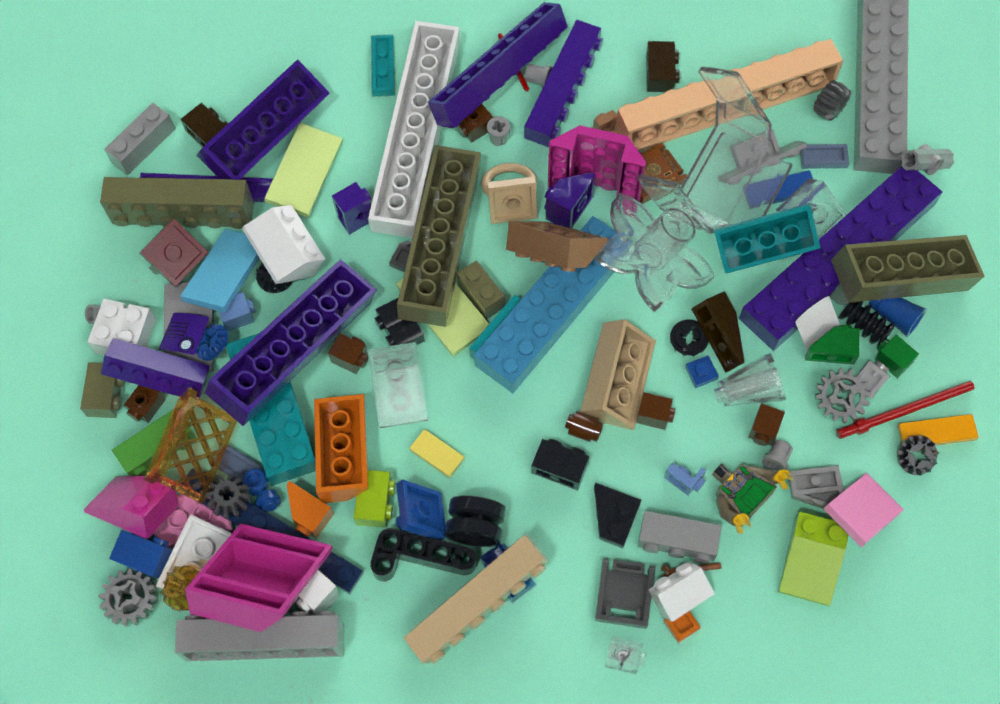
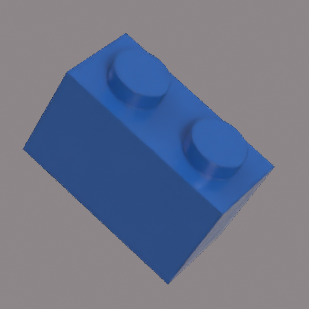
[109,530,173,578]

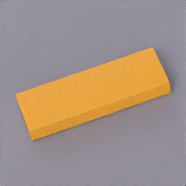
[897,414,979,446]

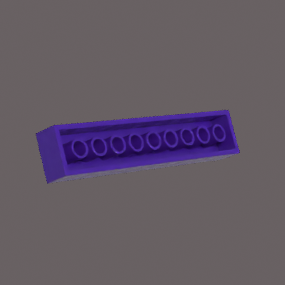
[739,166,943,351]

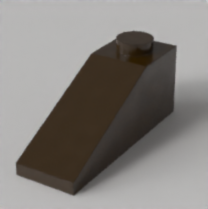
[691,291,745,373]

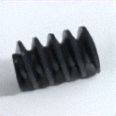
[838,301,895,348]

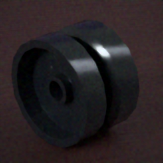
[444,496,506,547]

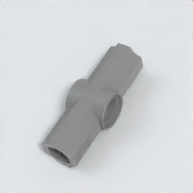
[901,144,954,175]

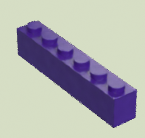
[524,19,603,147]

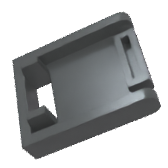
[595,559,655,629]

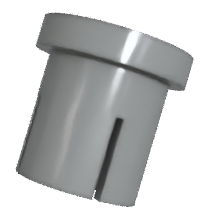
[525,64,553,88]
[487,116,510,146]
[762,440,793,472]

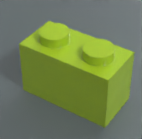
[353,470,396,528]

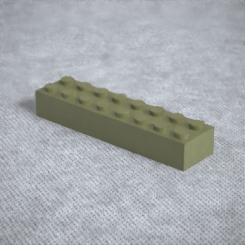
[397,145,481,327]

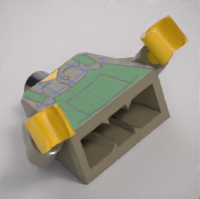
[712,464,793,534]

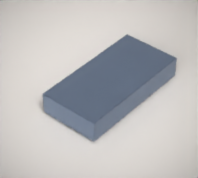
[800,144,849,169]
[211,443,266,480]

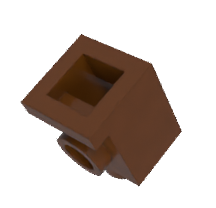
[124,385,166,423]

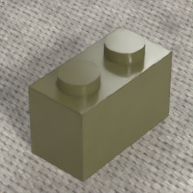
[457,260,505,320]
[80,362,126,418]

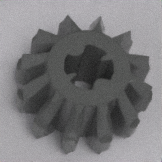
[813,80,851,121]
[206,474,251,519]

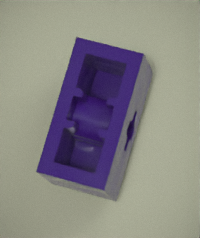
[332,182,371,235]

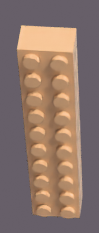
[616,39,843,151]

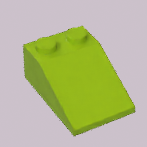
[778,511,849,606]

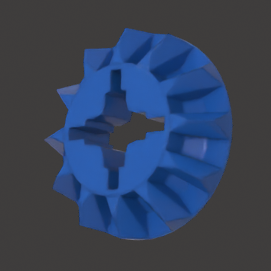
[196,324,228,361]

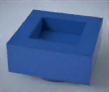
[685,356,719,389]

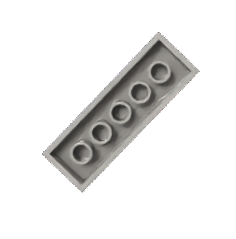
[175,611,344,662]

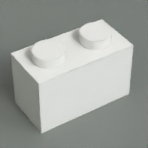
[648,562,715,622]
[296,570,339,616]

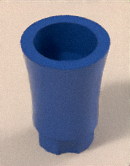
[869,297,927,337]

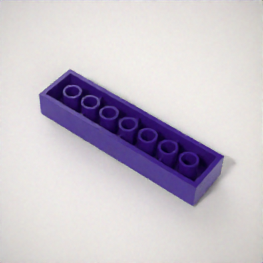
[205,259,377,426]

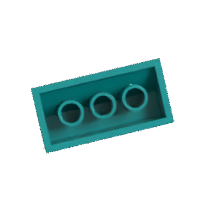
[714,203,820,274]

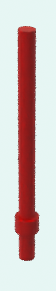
[836,381,975,439]

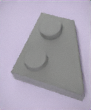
[788,466,844,509]

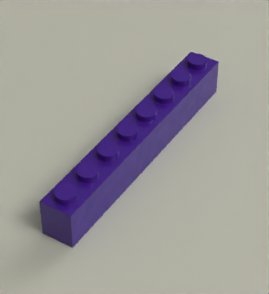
[428,2,568,128]

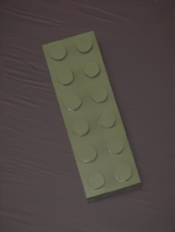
[100,177,254,229]
[831,235,985,303]

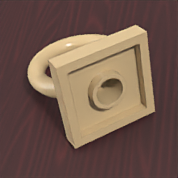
[481,163,537,224]

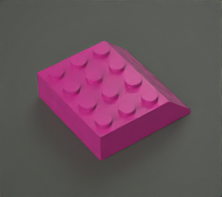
[185,524,333,632]

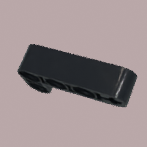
[370,528,477,582]

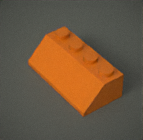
[314,394,368,503]

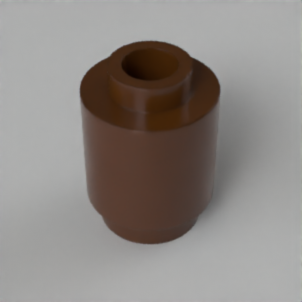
[565,411,604,442]

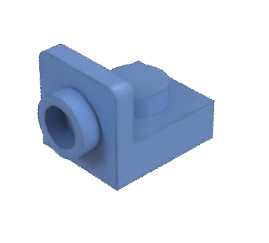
[664,463,706,496]

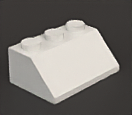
[242,205,325,284]

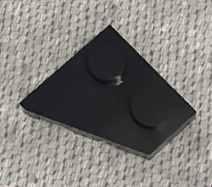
[594,483,641,549]

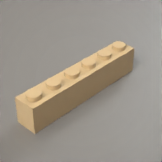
[404,535,549,664]

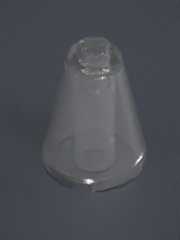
[714,353,786,406]

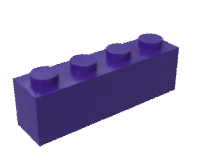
[101,338,210,402]

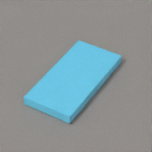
[180,229,260,313]

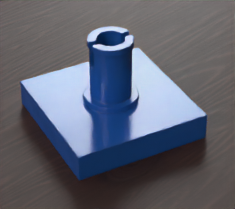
[395,479,446,541]

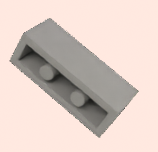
[104,103,175,176]
[638,511,721,563]

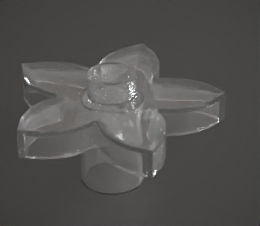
[594,193,715,312]

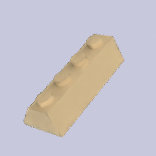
[580,319,656,430]

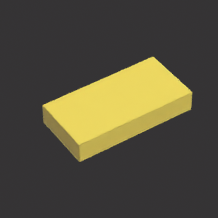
[409,429,465,479]

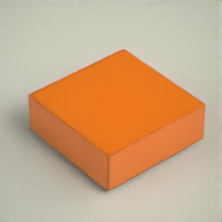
[664,611,701,643]

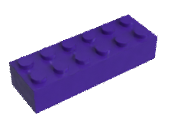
[196,59,330,180]

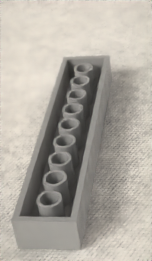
[854,0,909,174]

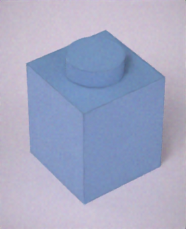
[219,292,256,331]

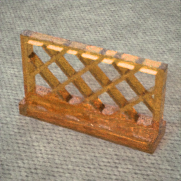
[143,388,237,504]

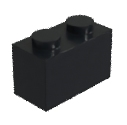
[531,439,590,491]

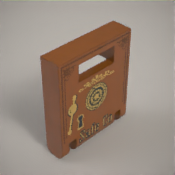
[640,142,689,204]

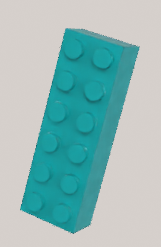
[226,333,316,486]

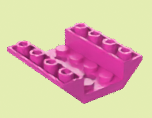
[547,125,646,212]

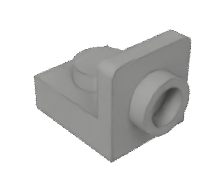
[851,360,890,399]

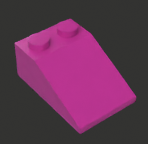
[84,476,178,539]

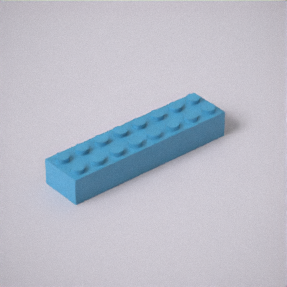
[474,216,631,394]

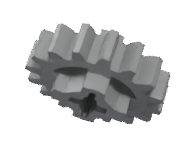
[815,368,871,423]
[99,568,158,627]

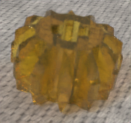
[160,565,199,611]

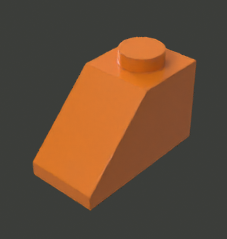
[287,481,334,539]

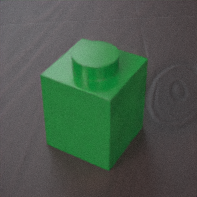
[875,334,919,379]

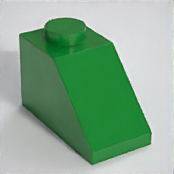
[805,325,860,365]

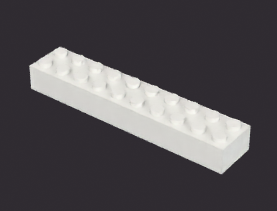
[368,21,461,238]

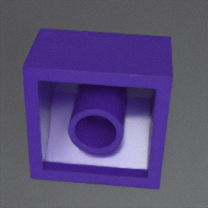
[544,172,596,228]

